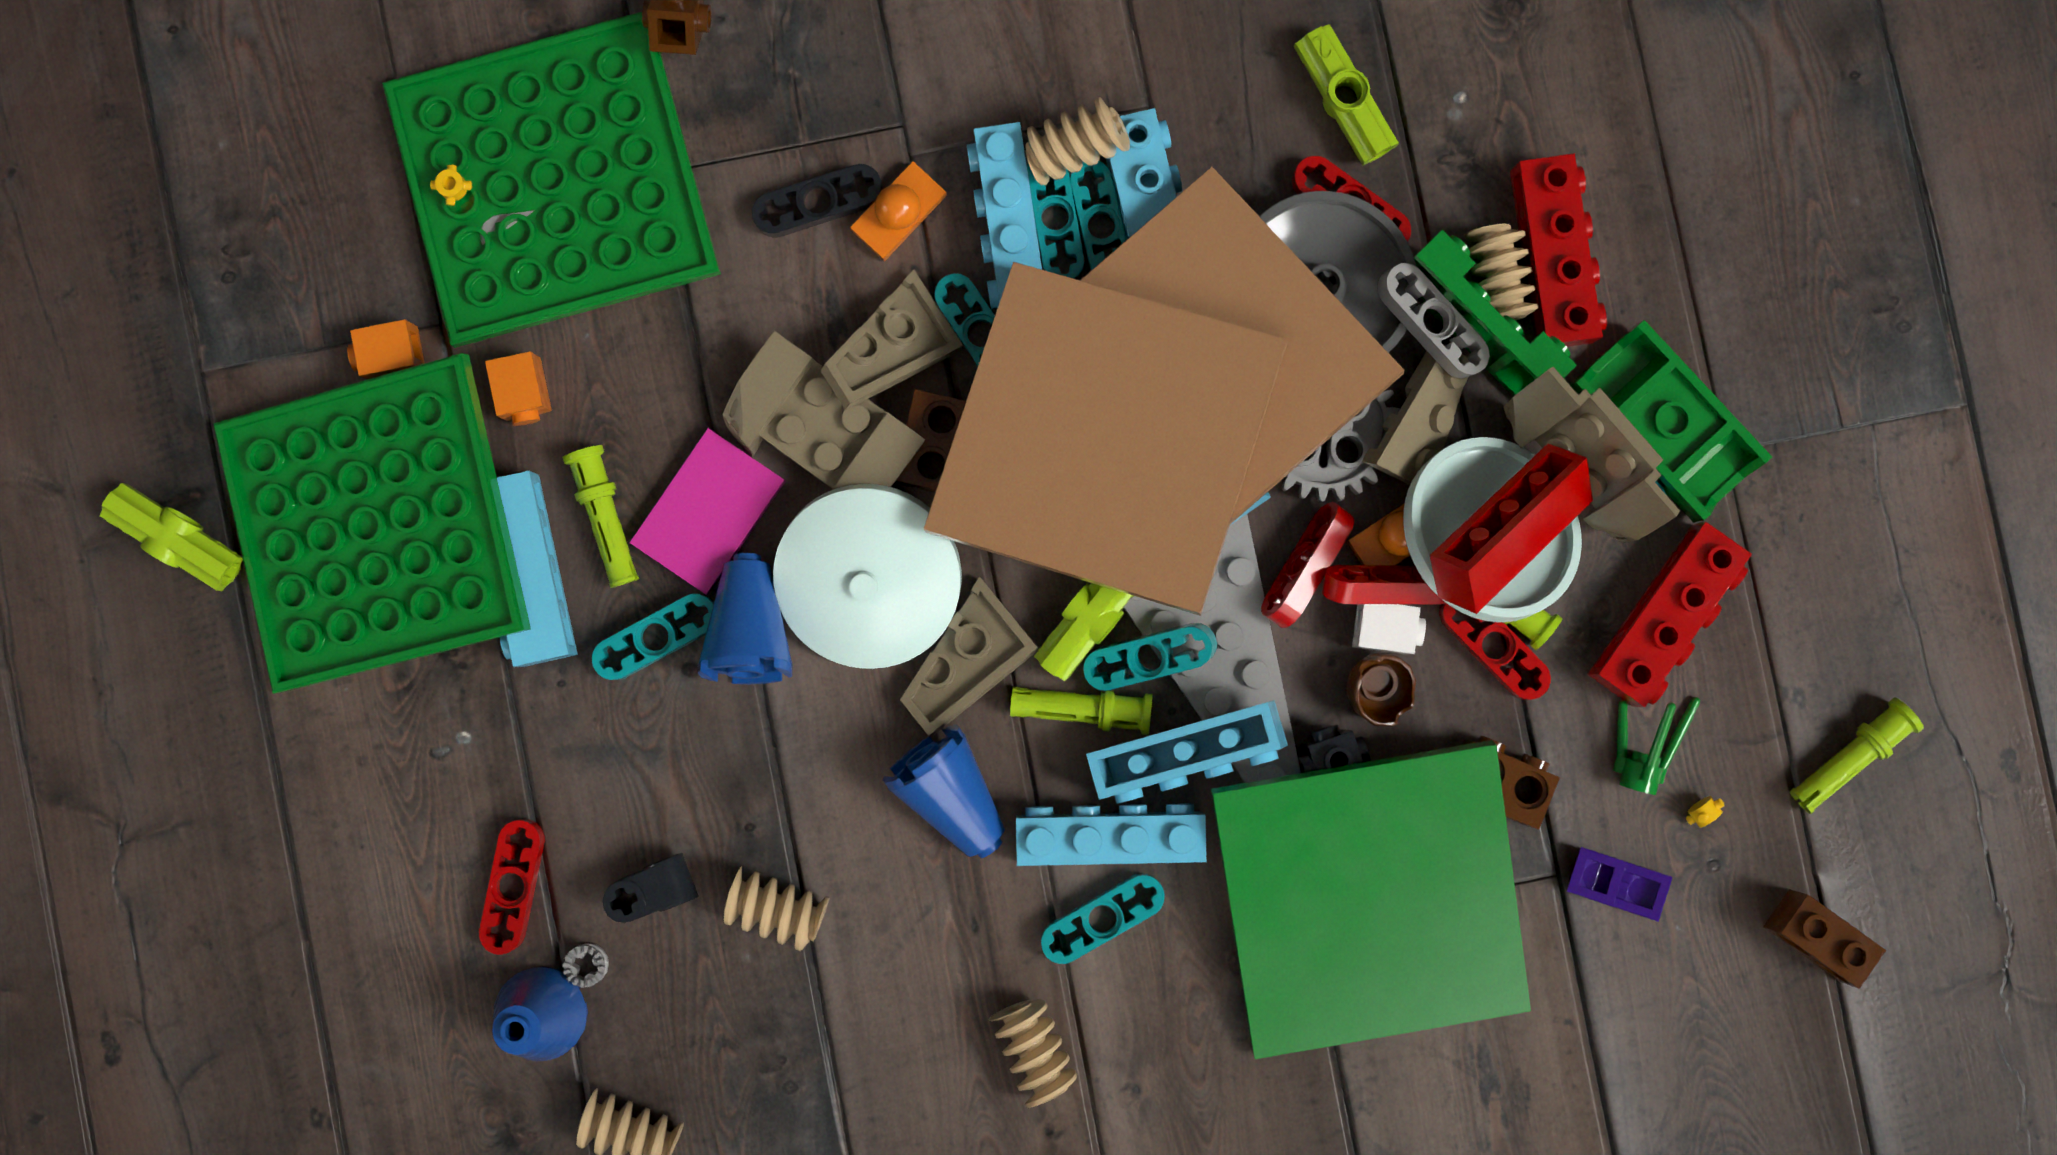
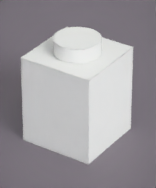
[1352,604,1426,654]

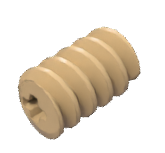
[1026,97,1130,186]
[1465,223,1539,320]
[724,866,830,951]
[989,999,1077,1108]
[576,1088,684,1155]

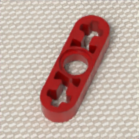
[1292,156,1411,242]
[1261,502,1354,628]
[1322,565,1446,604]
[1439,603,1551,700]
[479,819,545,955]

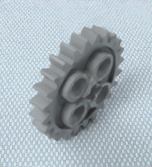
[1282,390,1400,503]

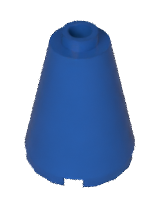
[698,553,793,684]
[882,725,1005,858]
[492,966,588,1061]

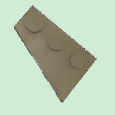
[821,270,963,410]
[1362,344,1469,485]
[900,577,1038,737]

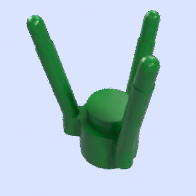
[1613,697,1700,795]

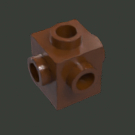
[642,0,712,55]

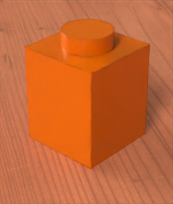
[347,319,425,380]
[485,351,552,426]

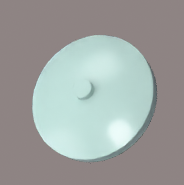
[1403,437,1582,622]
[773,484,962,669]

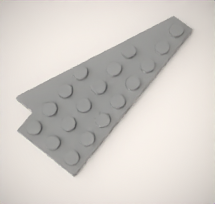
[1124,514,1301,783]

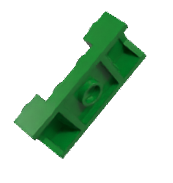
[1414,229,1577,397]
[1570,320,1772,523]

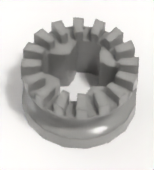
[563,943,609,988]

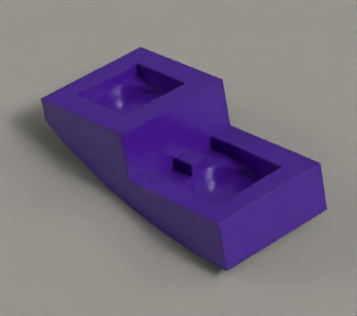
[1567,847,1673,922]

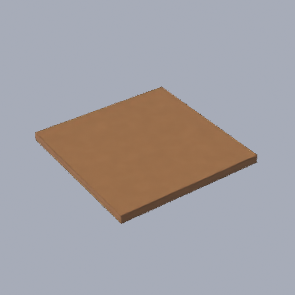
[1080,167,1404,524]
[924,262,1287,616]

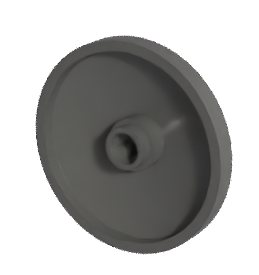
[1260,191,1418,353]

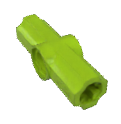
[1294,24,1399,166]
[100,483,243,591]
[1034,583,1134,681]

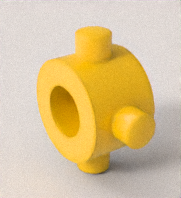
[430,165,472,206]
[1686,796,1725,827]

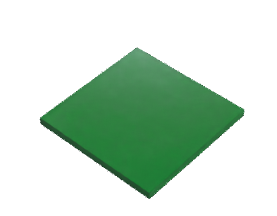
[382,12,721,348]
[213,353,531,694]
[1211,740,1531,1059]

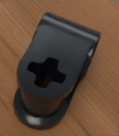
[602,853,699,923]

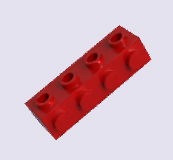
[1510,153,1607,347]
[1430,443,1593,614]
[1587,521,1752,707]

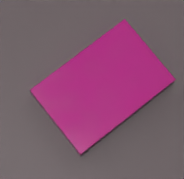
[630,428,786,595]

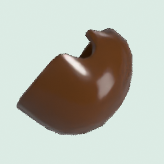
[1346,653,1416,727]

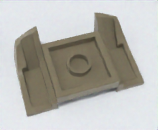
[723,331,925,490]
[1504,367,1680,543]

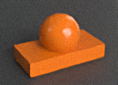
[850,161,947,262]
[1347,503,1410,565]

